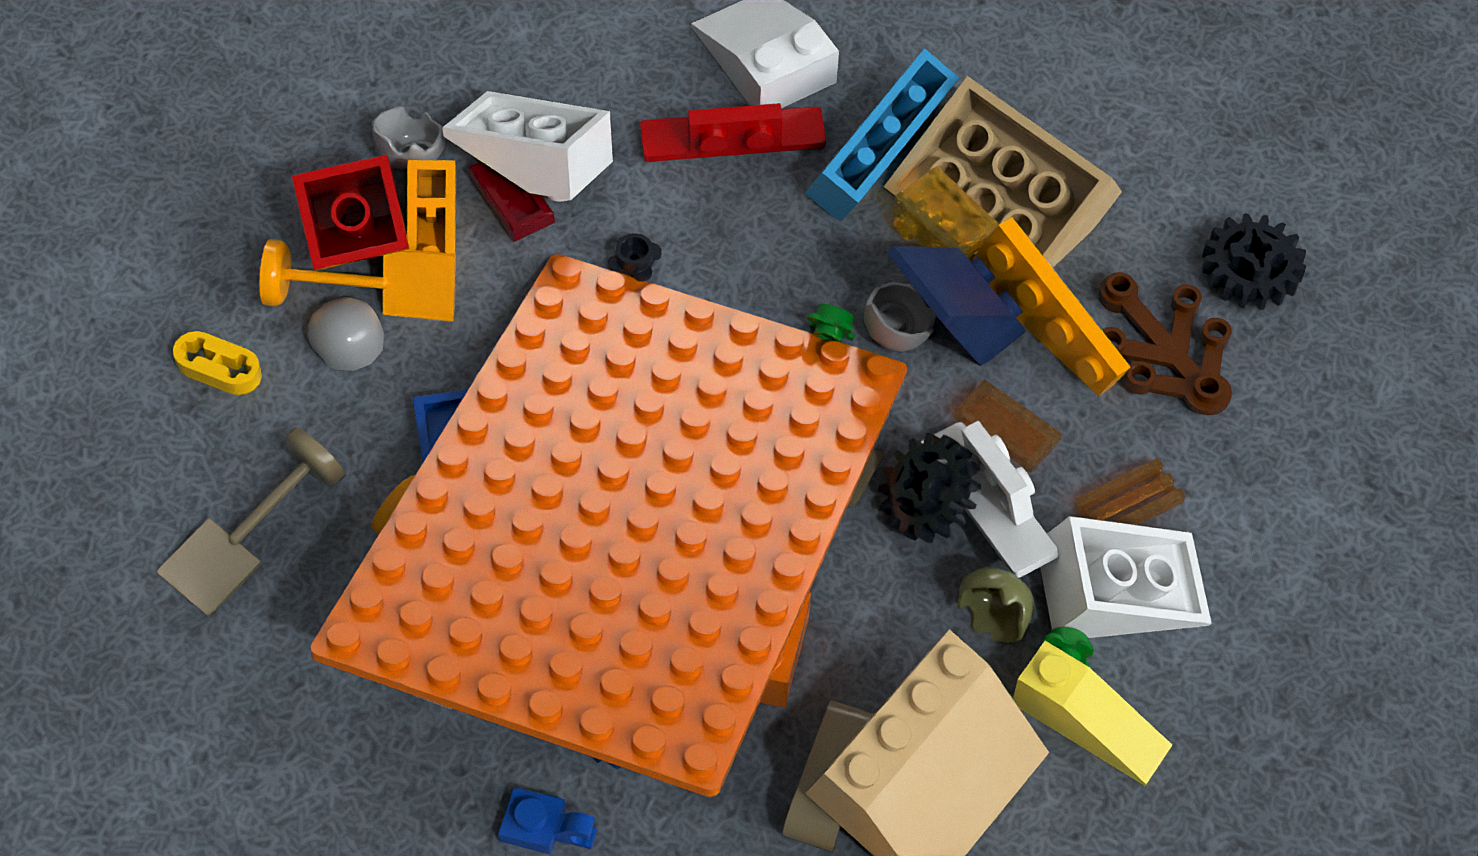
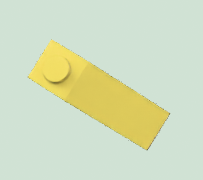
[1013,641,1172,786]

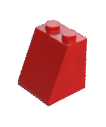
[292,155,410,271]

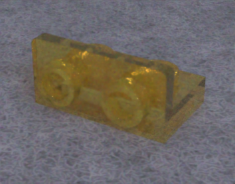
[893,166,999,258]

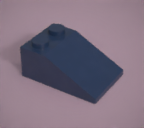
[886,246,1026,366]

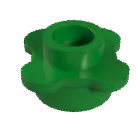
[807,304,855,342]
[1043,627,1094,667]

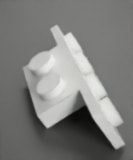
[921,421,1058,578]

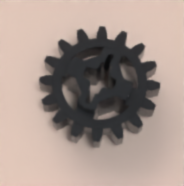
[1201,213,1306,310]
[878,433,982,543]

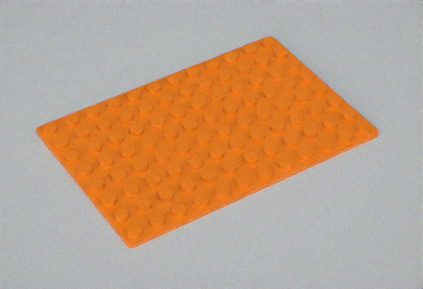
[310,254,907,797]

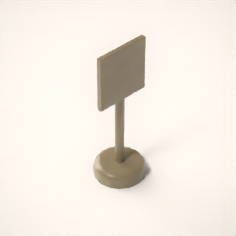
[156,427,346,617]

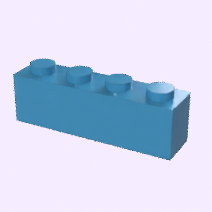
[805,48,959,221]

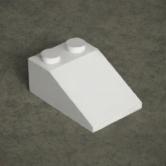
[691,0,839,108]
[442,91,613,202]
[1040,516,1212,638]

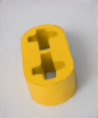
[173,331,262,395]

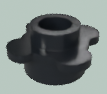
[608,233,662,282]

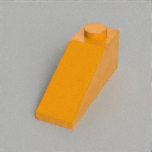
[407,160,456,254]

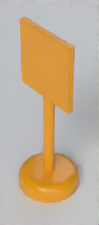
[259,239,456,321]

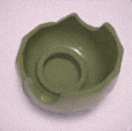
[957,567,1035,644]

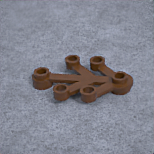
[1099,272,1232,415]

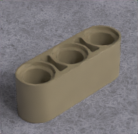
[782,700,874,853]

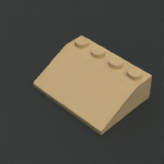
[884,76,1122,268]
[805,629,1049,856]

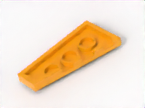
[972,217,1131,396]

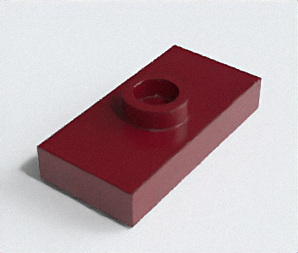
[468,161,555,242]

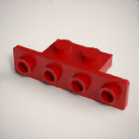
[640,103,826,162]

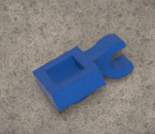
[498,787,597,855]

